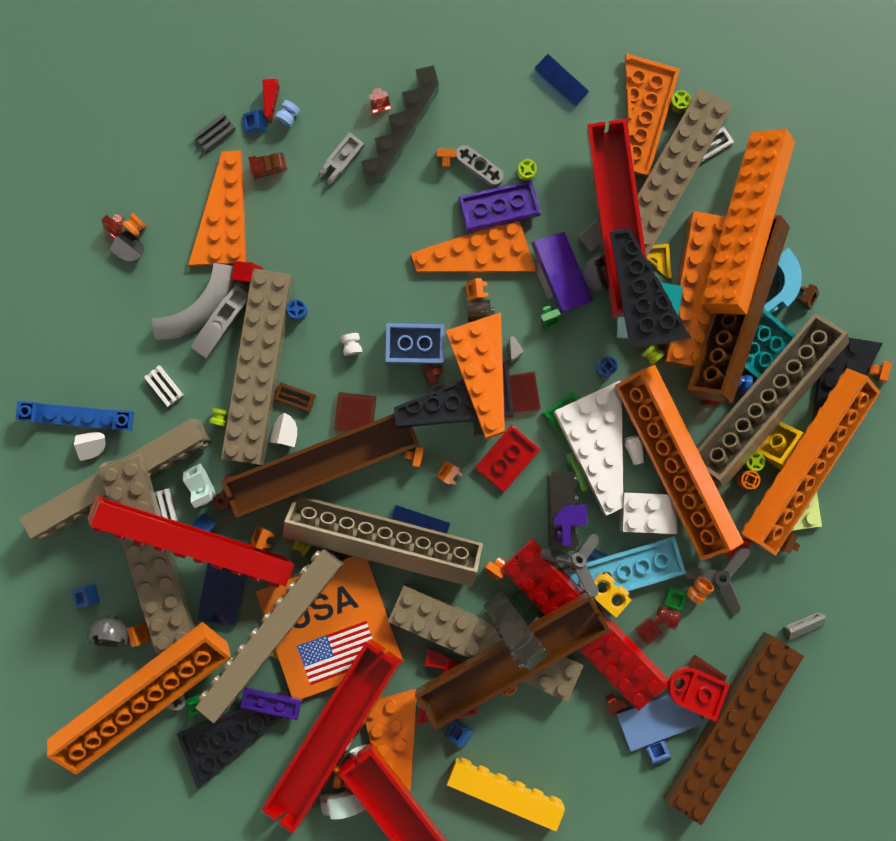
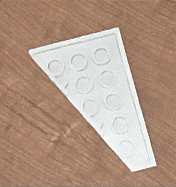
[554,381,623,516]

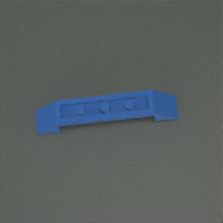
[15,401,134,431]

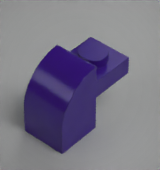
[552,505,587,546]

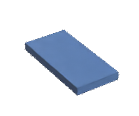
[616,693,703,751]

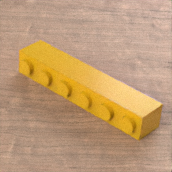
[447,758,565,831]

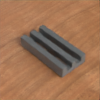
[193,113,236,152]

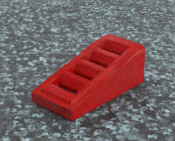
[262,78,280,123]

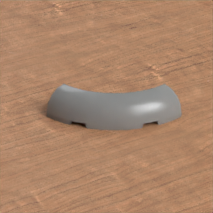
[152,263,235,340]

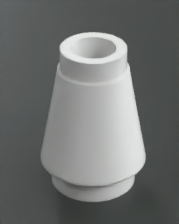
[624,435,644,465]

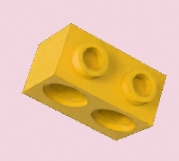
[593,572,631,618]

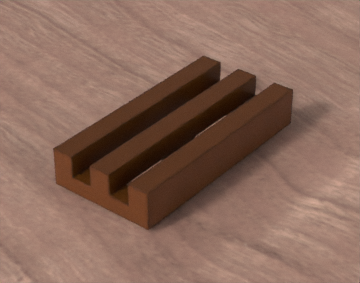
[273,382,317,413]

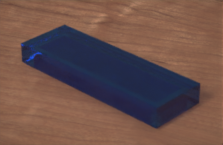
[535,54,589,106]
[391,505,450,534]

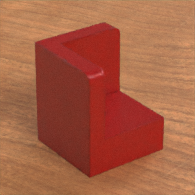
[231,261,264,285]

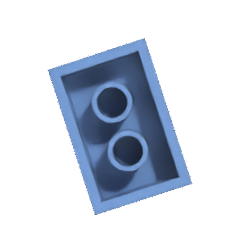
[385,323,444,365]

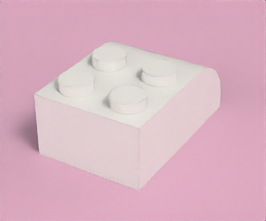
[619,493,678,534]

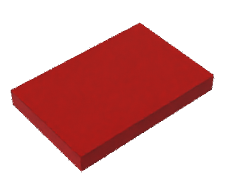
[475,425,541,493]

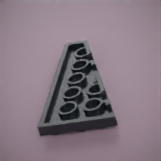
[609,228,692,349]
[811,338,883,423]
[394,359,514,428]
[177,689,290,789]

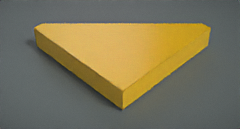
[646,244,672,279]

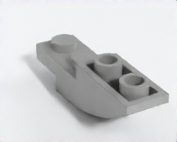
[190,284,248,359]

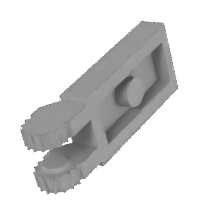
[318,132,365,185]

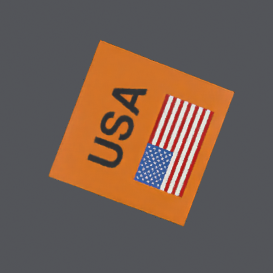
[256,556,404,699]

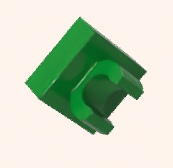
[540,305,562,330]
[185,692,203,718]

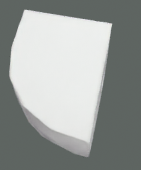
[269,413,297,447]
[74,432,106,461]

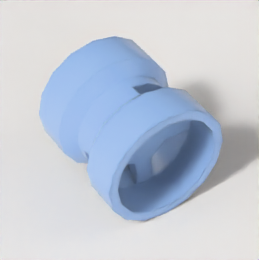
[275,100,301,127]

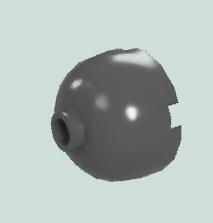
[584,253,608,292]
[87,615,129,647]

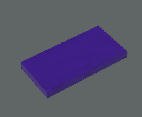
[458,180,541,233]
[531,232,594,313]

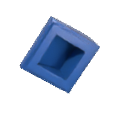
[243,109,267,133]
[191,512,218,532]
[72,584,100,609]
[444,719,474,748]
[645,739,671,767]

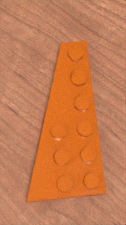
[625,53,680,178]
[188,150,246,267]
[411,221,536,273]
[446,312,505,439]
[365,688,417,792]

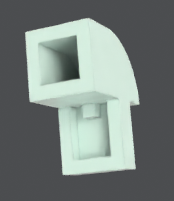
[183,463,216,508]
[319,790,366,819]

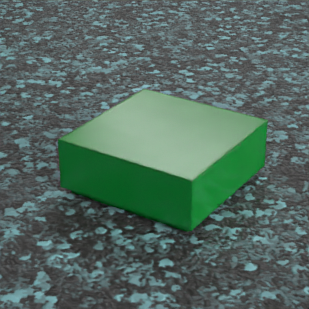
[663,587,688,612]

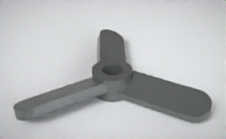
[540,534,599,598]
[684,546,750,614]

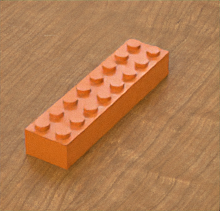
[662,211,726,369]

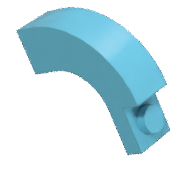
[764,248,802,314]

